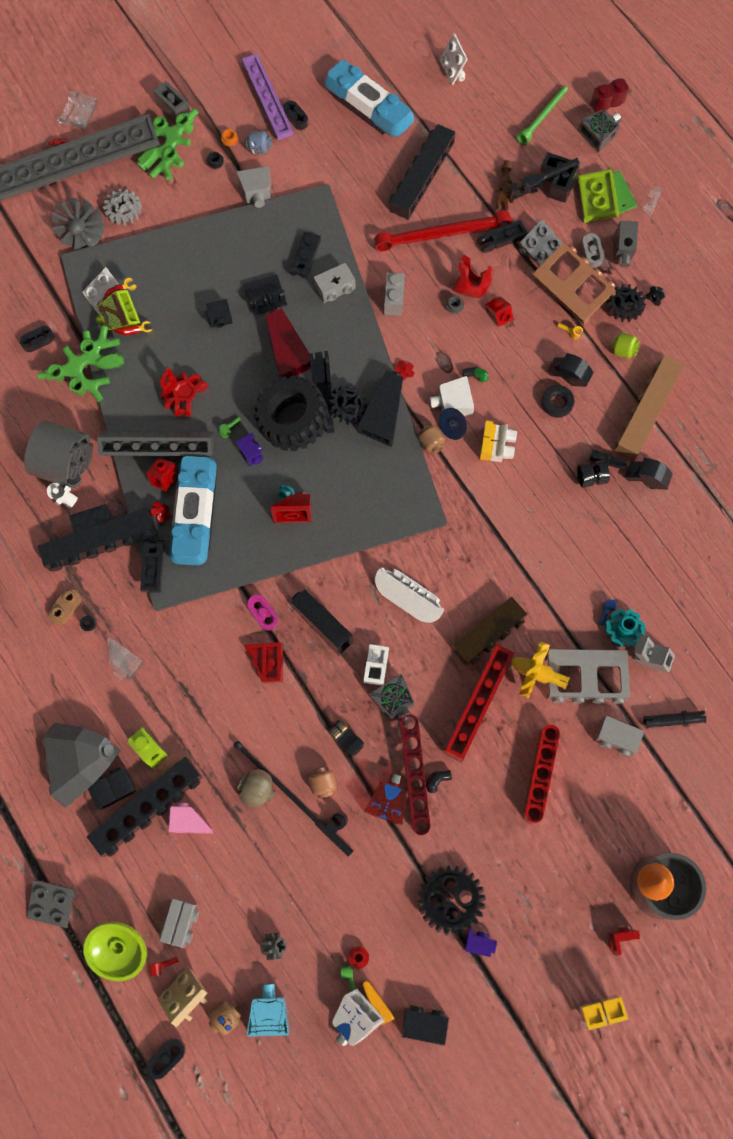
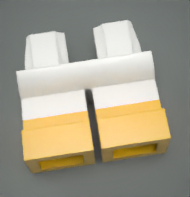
[480,420,517,462]

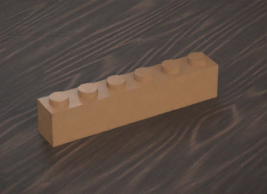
[614,356,684,461]

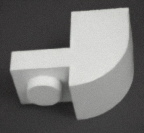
[364,644,389,686]

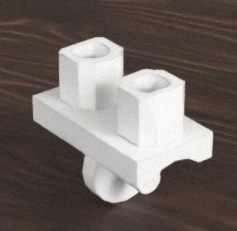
[47,483,78,509]

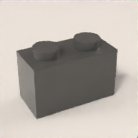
[153,81,190,122]

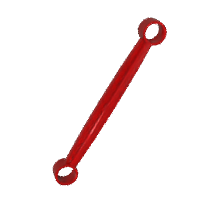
[374,211,512,252]

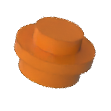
[221,129,238,146]

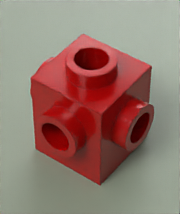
[146,458,178,491]

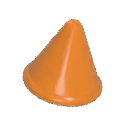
[637,863,674,901]

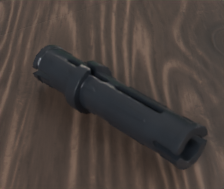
[643,710,707,729]

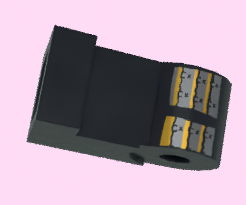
[327,720,365,759]

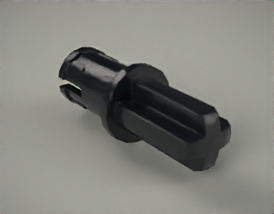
[589,449,627,470]

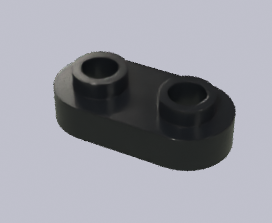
[147,1039,186,1080]

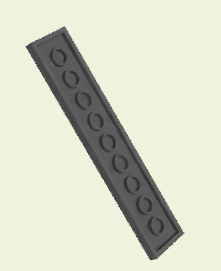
[0,114,160,201]

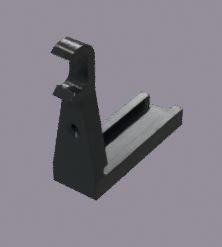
[309,351,334,434]

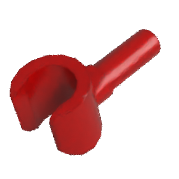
[149,957,178,976]

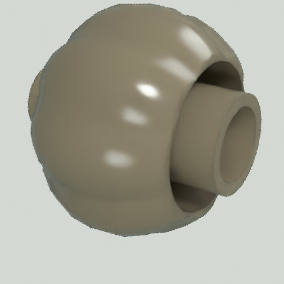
[236,769,276,808]

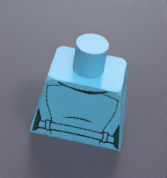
[247,984,290,1037]

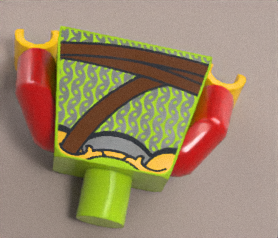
[96,278,153,336]

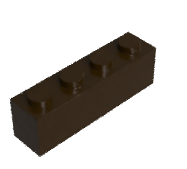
[451,597,527,666]

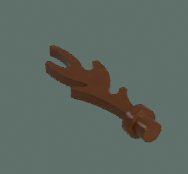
[496,160,514,211]

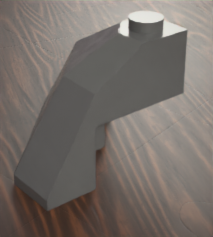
[42,723,120,808]

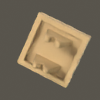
[157,967,208,1027]

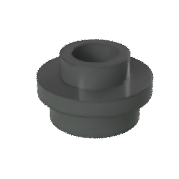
[446,296,464,314]

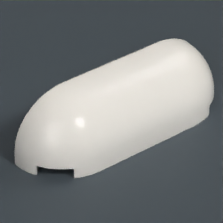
[375,568,444,623]

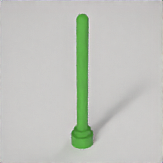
[517,86,568,145]

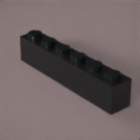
[389,124,456,220]
[38,507,158,572]

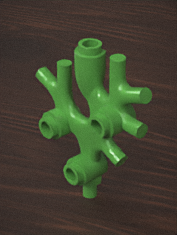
[137,108,198,180]
[37,326,124,402]

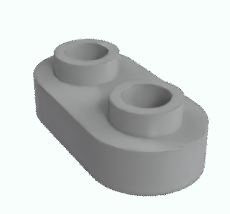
[581,233,604,268]

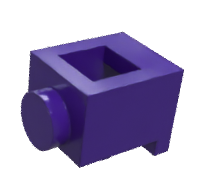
[236,433,263,466]
[464,929,497,957]

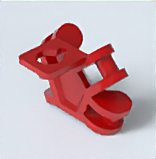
[159,367,208,417]

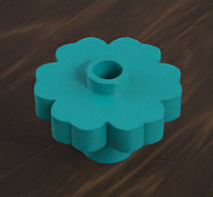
[605,609,645,648]

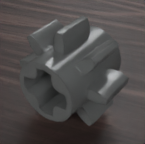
[260,933,286,960]

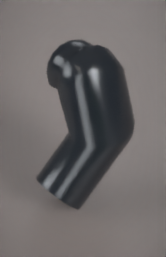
[426,770,452,793]

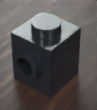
[204,299,233,328]

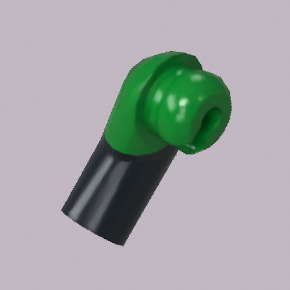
[462,367,489,382]

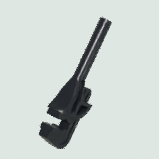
[508,158,580,200]

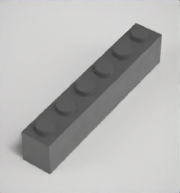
[97,431,215,456]

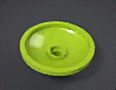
[83,922,147,981]

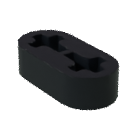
[283,101,308,130]
[20,326,54,352]

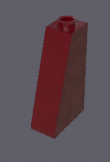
[266,308,311,380]

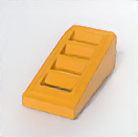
[362,980,394,1026]

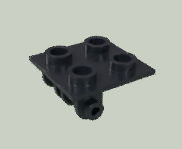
[243,274,287,315]

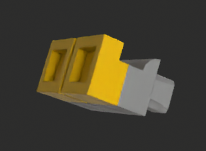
[578,995,628,1031]

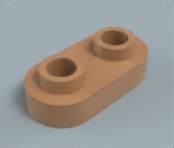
[49,589,81,625]

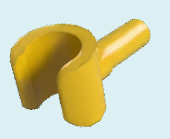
[557,323,583,340]

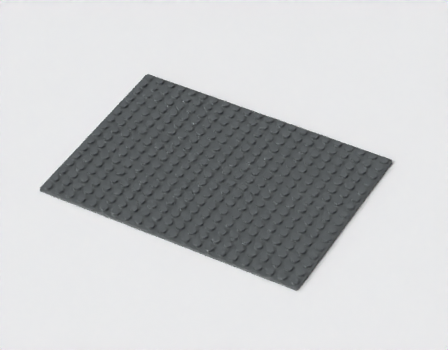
[62,184,447,611]

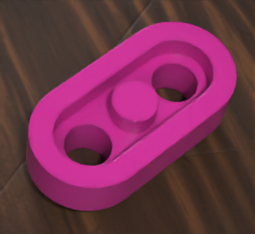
[247,595,278,631]

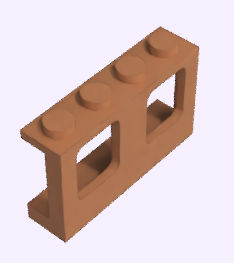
[533,242,616,326]

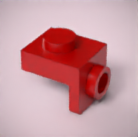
[485,296,514,327]
[608,926,640,956]

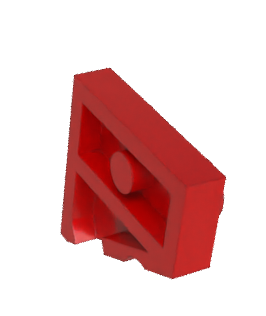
[244,642,283,683]

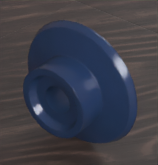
[439,408,467,440]

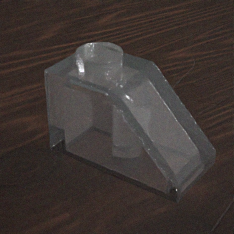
[107,636,144,681]

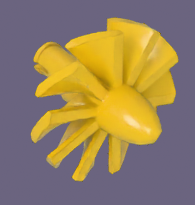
[511,641,570,698]

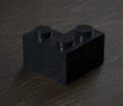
[540,152,580,203]

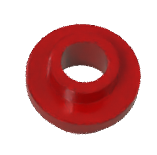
[348,946,369,969]

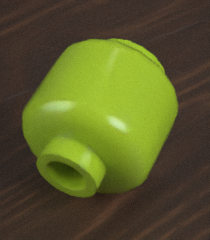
[611,333,640,359]

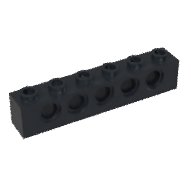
[86,757,203,857]

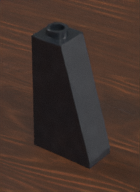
[358,370,403,447]
[290,590,353,656]

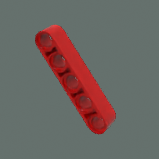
[523,725,560,824]

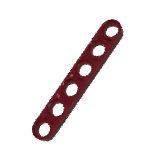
[400,714,431,835]

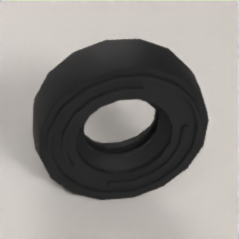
[541,385,575,418]

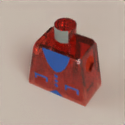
[365,774,407,825]

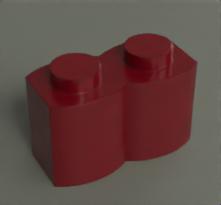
[590,78,630,113]

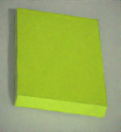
[578,169,619,223]

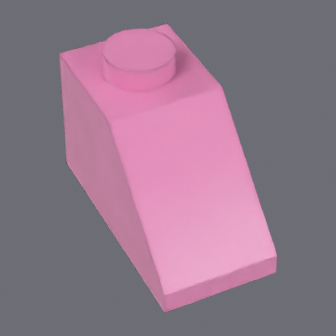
[169,803,213,834]

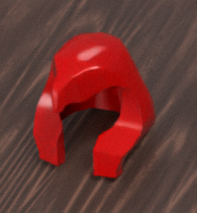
[452,254,494,298]

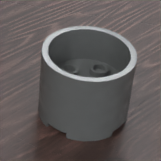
[24,421,93,489]
[630,853,706,920]

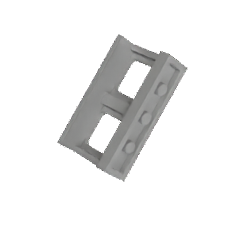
[546,649,630,704]

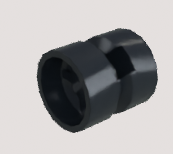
[577,460,610,488]

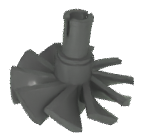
[52,198,104,250]

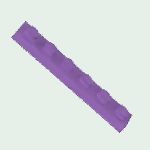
[242,54,293,141]

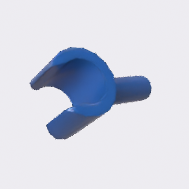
[599,600,617,626]

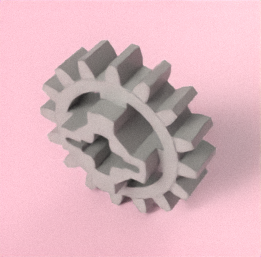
[103,189,142,226]

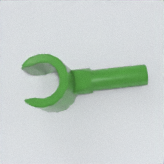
[219,417,241,438]
[341,966,355,992]

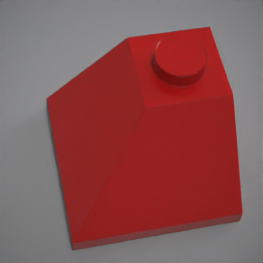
[271,492,312,523]

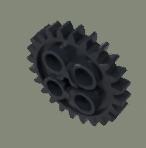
[417,865,486,936]

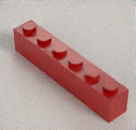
[444,644,514,763]

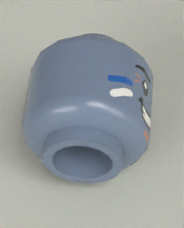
[246,131,272,154]

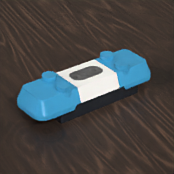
[324,60,414,137]
[169,456,217,566]

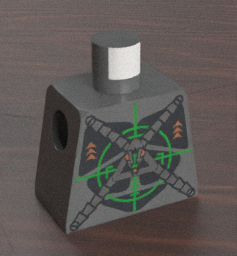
[578,110,621,153]
[613,221,638,267]
[370,674,415,725]

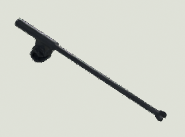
[233,741,354,857]

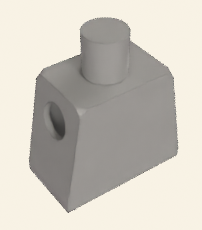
[237,166,271,208]

